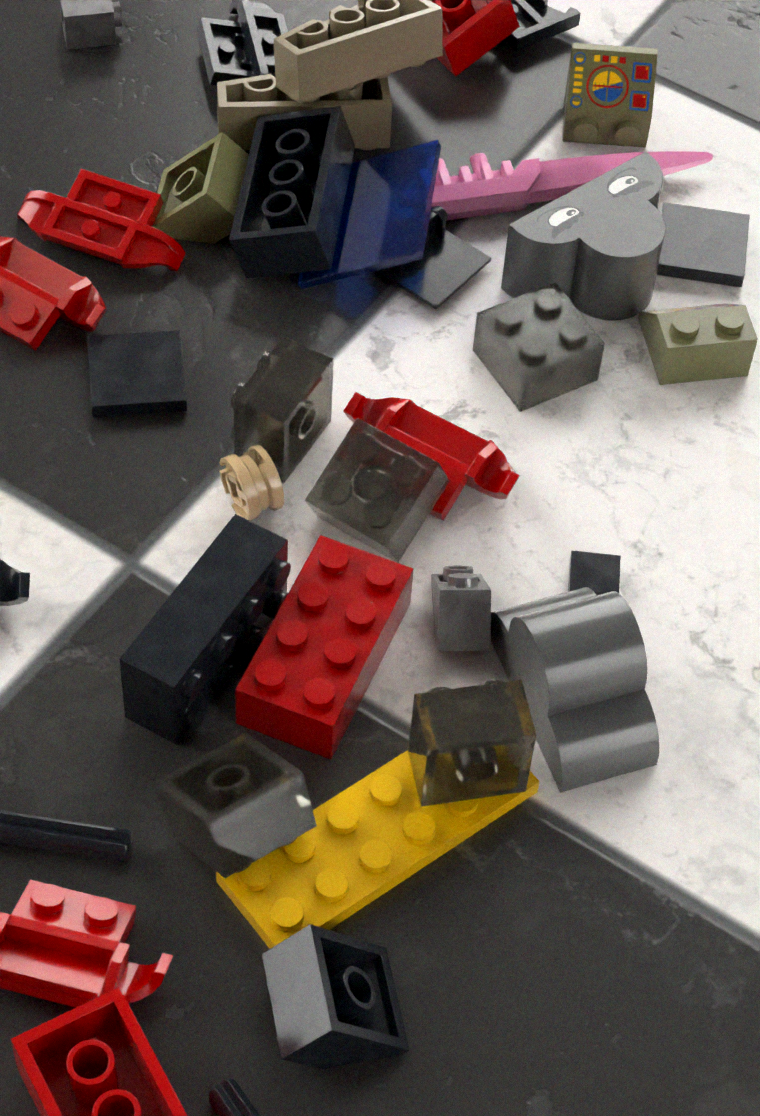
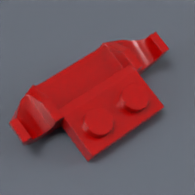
[17,168,186,272]
[0,236,107,351]
[343,392,520,521]
[0,879,173,1007]

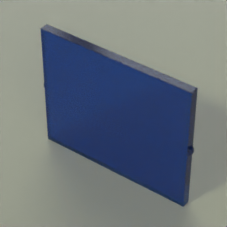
[298,140,441,289]

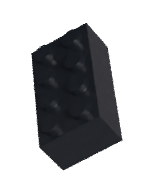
[229,106,355,278]
[119,514,291,745]

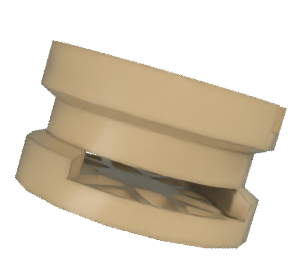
[219,445,284,521]

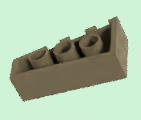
[274,0,443,103]
[217,74,392,151]

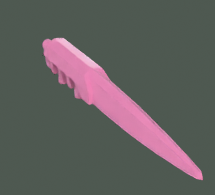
[402,151,713,221]

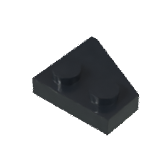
[504,0,581,51]

